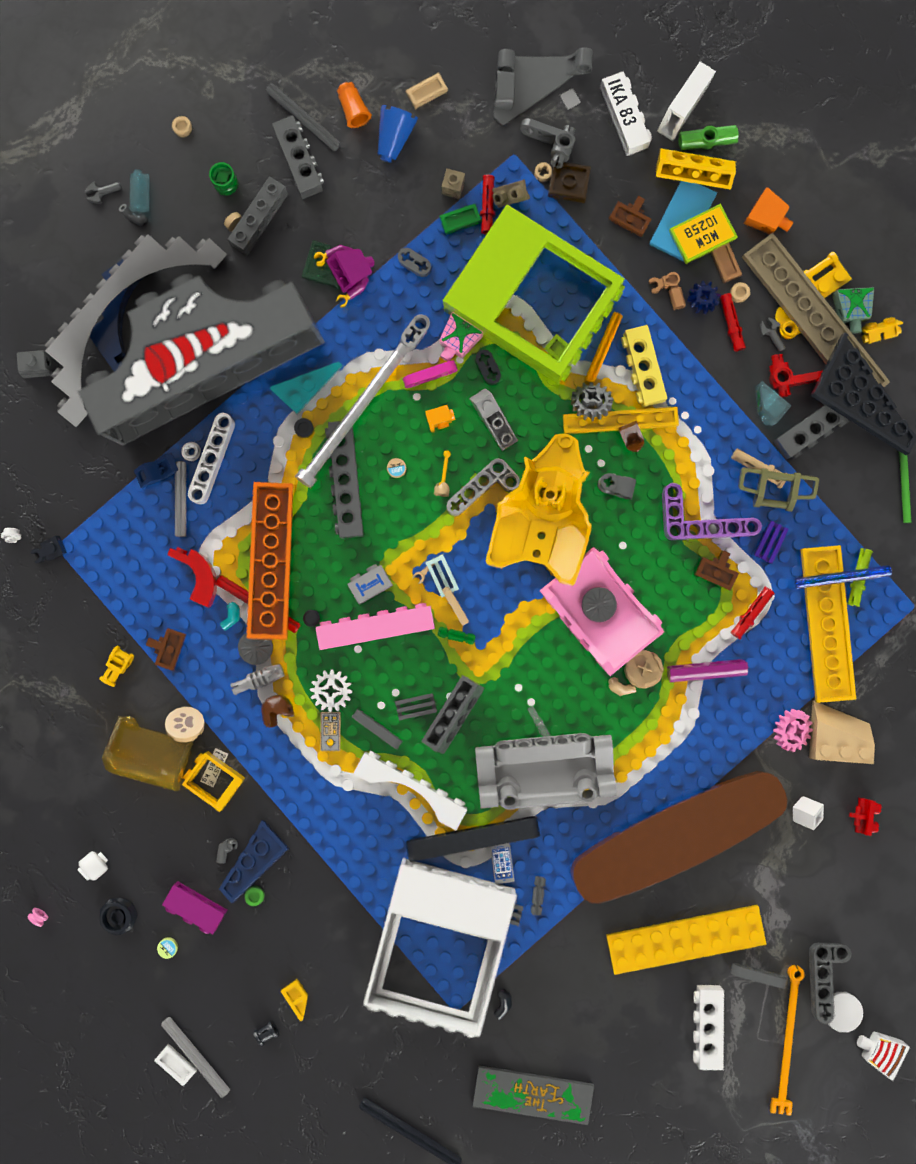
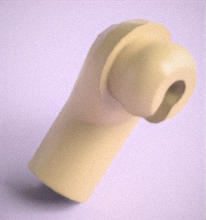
[608,677,636,696]

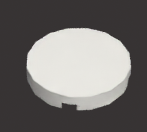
[823,992,863,1032]

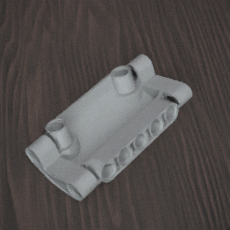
[475,733,617,810]

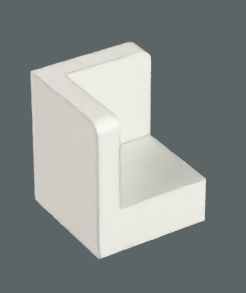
[793,796,824,830]

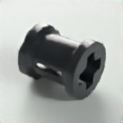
[254,1020,279,1046]

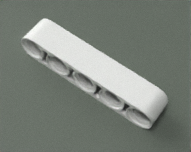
[188,413,235,505]

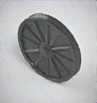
[582,587,617,622]
[238,633,273,665]

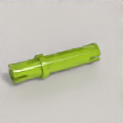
[847,548,873,607]

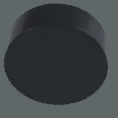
[294,418,314,438]

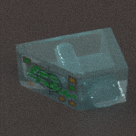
[755,381,791,426]

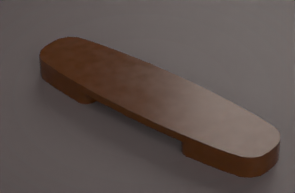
[570,771,788,904]

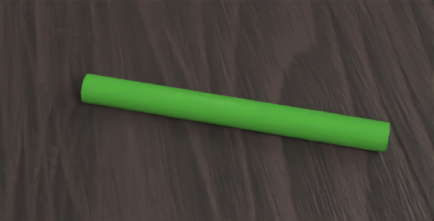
[899,452,911,523]

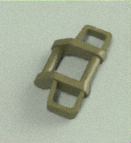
[738,467,819,512]

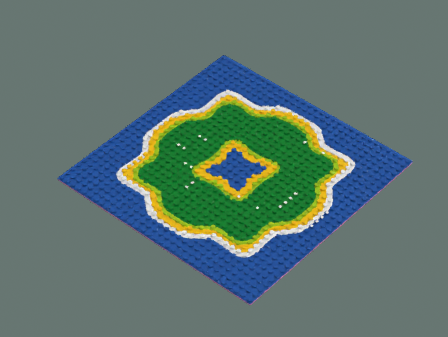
[62,155,914,1010]

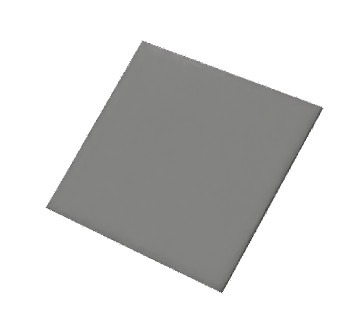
[560,88,581,110]

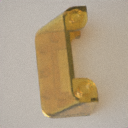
[102,716,194,791]

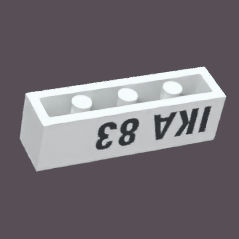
[600,72,652,156]

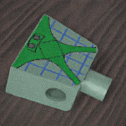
[832,287,874,334]

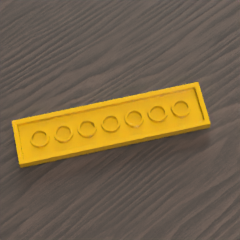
[800,545,856,703]
[606,905,766,975]

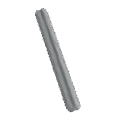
[161,1017,230,1098]

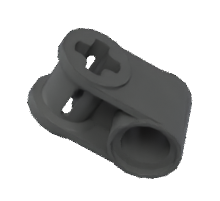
[597,473,636,499]

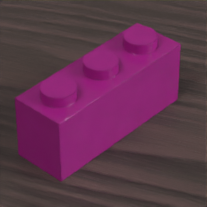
[162,881,227,935]

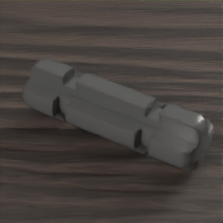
[531,876,546,915]

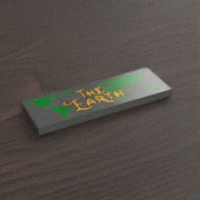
[473,1065,594,1125]

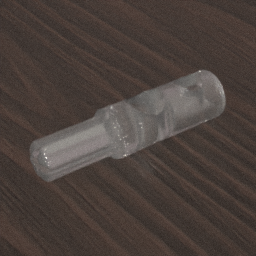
[528,706,551,737]

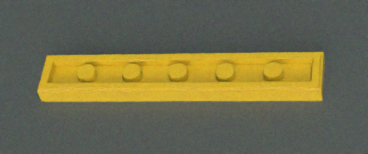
[563,407,679,434]

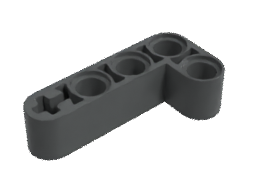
[809,943,851,1024]

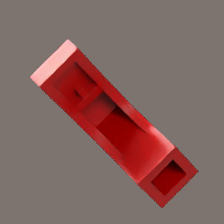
[167,547,217,608]

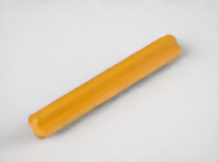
[585,312,623,383]

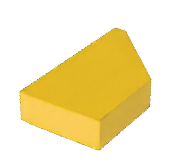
[281,979,308,1022]

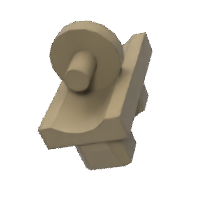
[492,179,530,208]

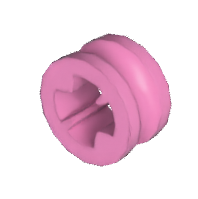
[28,908,48,927]

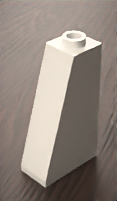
[657,62,716,141]

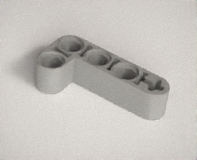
[447,458,520,516]

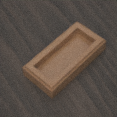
[710,243,742,283]

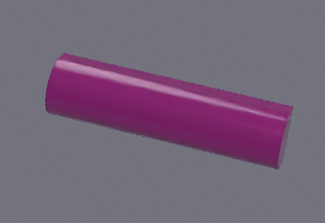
[667,659,748,683]

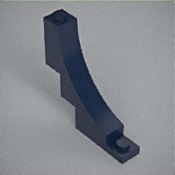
[89,259,145,372]

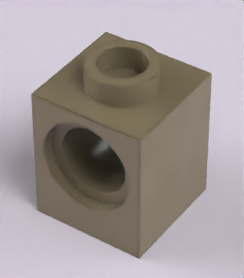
[442,169,465,199]

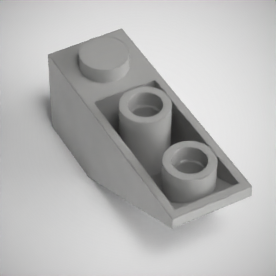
[469,388,518,451]

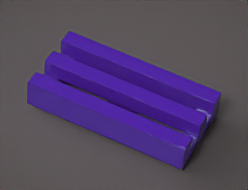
[754,521,789,564]

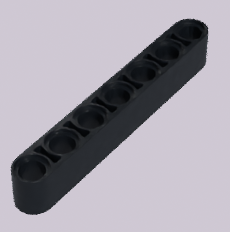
[405,816,541,861]

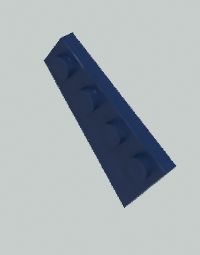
[219,820,289,904]

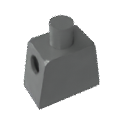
[17,350,59,378]

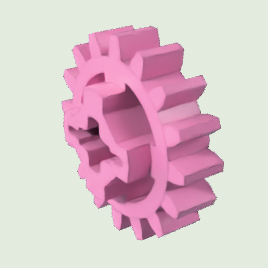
[773,709,813,752]

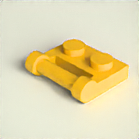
[803,252,852,298]

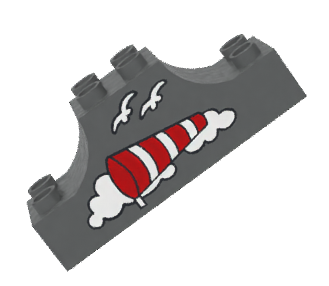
[77,274,325,446]

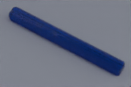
[795,566,892,589]

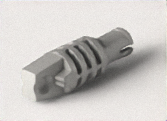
[230,664,285,695]

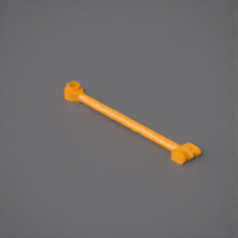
[770,965,805,1115]

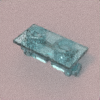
[130,170,149,212]

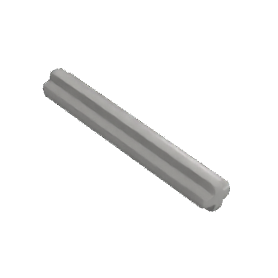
[175,461,186,537]

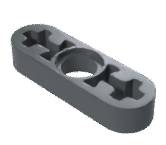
[352,709,403,749]
[730,963,788,989]

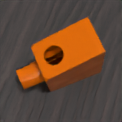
[744,187,794,234]

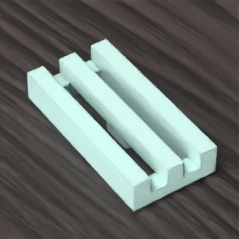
[425,554,459,597]

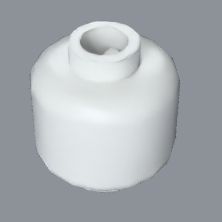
[78,851,108,881]

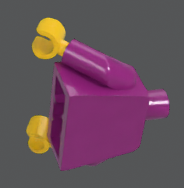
[314,245,374,308]

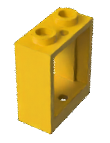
[182,751,245,812]

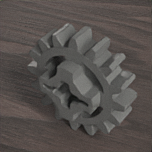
[571,382,613,421]

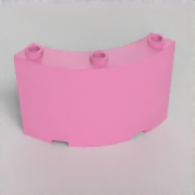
[540,547,664,676]

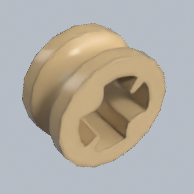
[534,163,552,182]

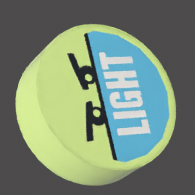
[157,937,178,959]

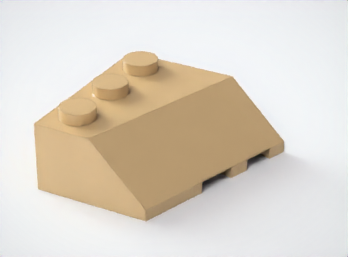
[809,700,875,764]

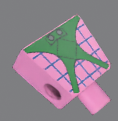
[440,312,483,361]

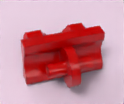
[849,797,881,836]

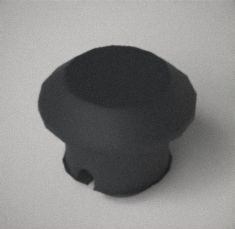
[303,610,320,627]

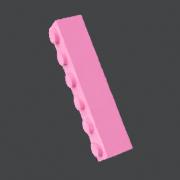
[316,603,435,650]

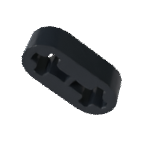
[475,350,501,386]

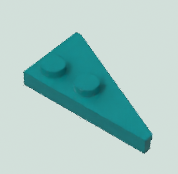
[270,362,343,415]

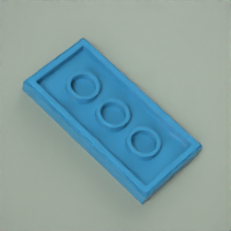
[649,181,717,261]

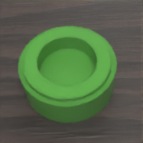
[244,885,265,906]

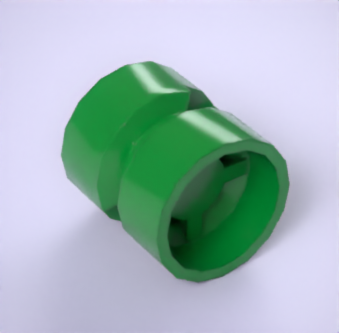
[209,162,238,196]

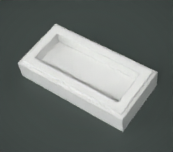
[154,1044,197,1086]

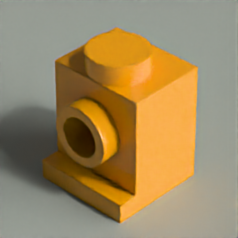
[425,405,455,433]

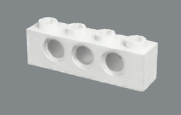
[693,985,724,1070]

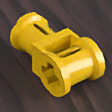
[99,645,135,687]

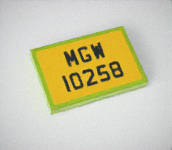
[669,204,738,264]

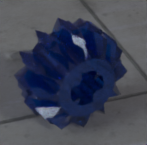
[687,281,721,314]

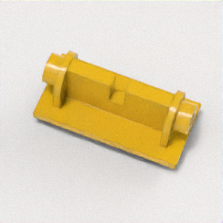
[862,317,903,344]

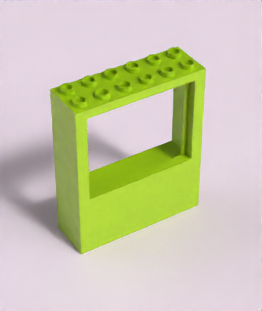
[443,205,625,385]

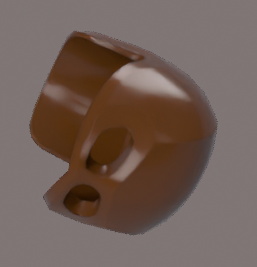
[261,695,295,728]

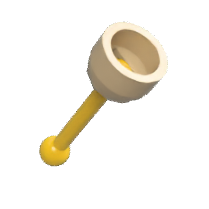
[434,450,451,497]

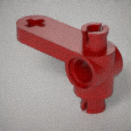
[769,354,823,398]

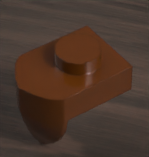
[619,421,644,452]

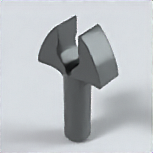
[84,182,121,204]
[759,317,786,352]

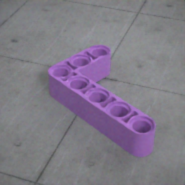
[662,483,762,540]

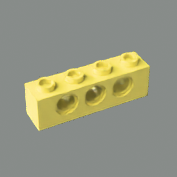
[621,325,667,408]

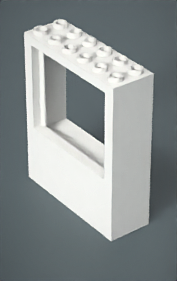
[364,858,517,1037]

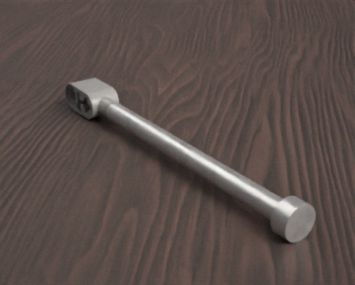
[295,314,430,488]

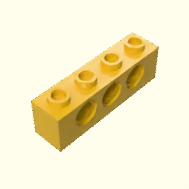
[656,149,736,190]

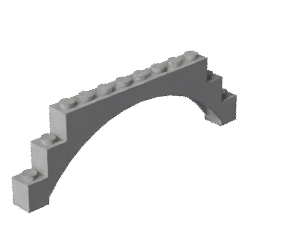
[45,234,227,427]

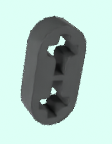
[398,248,431,277]

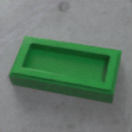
[440,203,482,235]

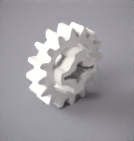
[310,670,353,712]

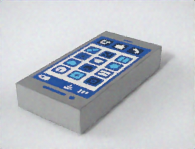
[491,843,515,884]

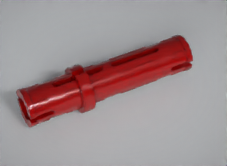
[480,175,495,235]
[719,293,746,352]
[730,587,775,640]

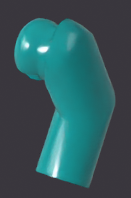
[220,602,240,631]

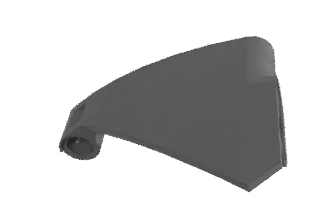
[494,48,593,126]

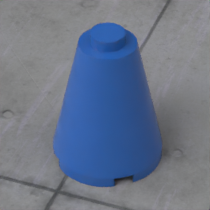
[378,105,418,163]

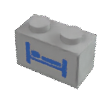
[347,564,393,605]

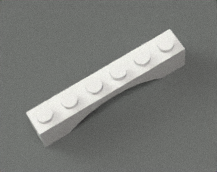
[353,751,467,830]

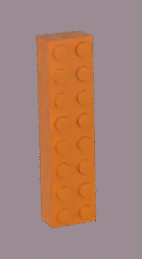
[247,482,294,640]

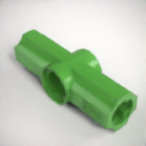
[679,125,739,150]

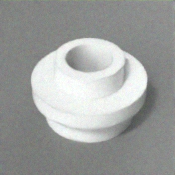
[181,442,201,461]
[1,528,21,543]

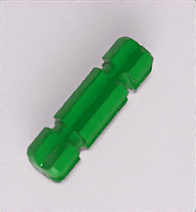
[438,627,476,644]

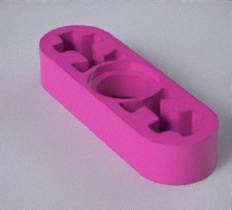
[402,360,458,388]

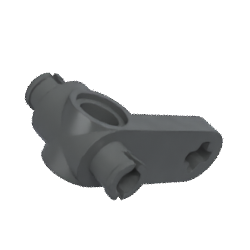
[520,119,576,168]

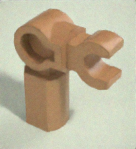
[649,272,686,310]

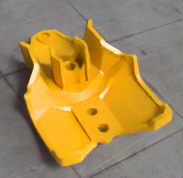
[486,434,592,586]

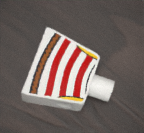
[857,1031,910,1080]

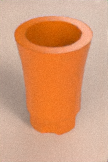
[337,82,372,128]

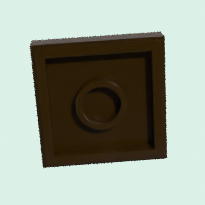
[548,162,591,203]

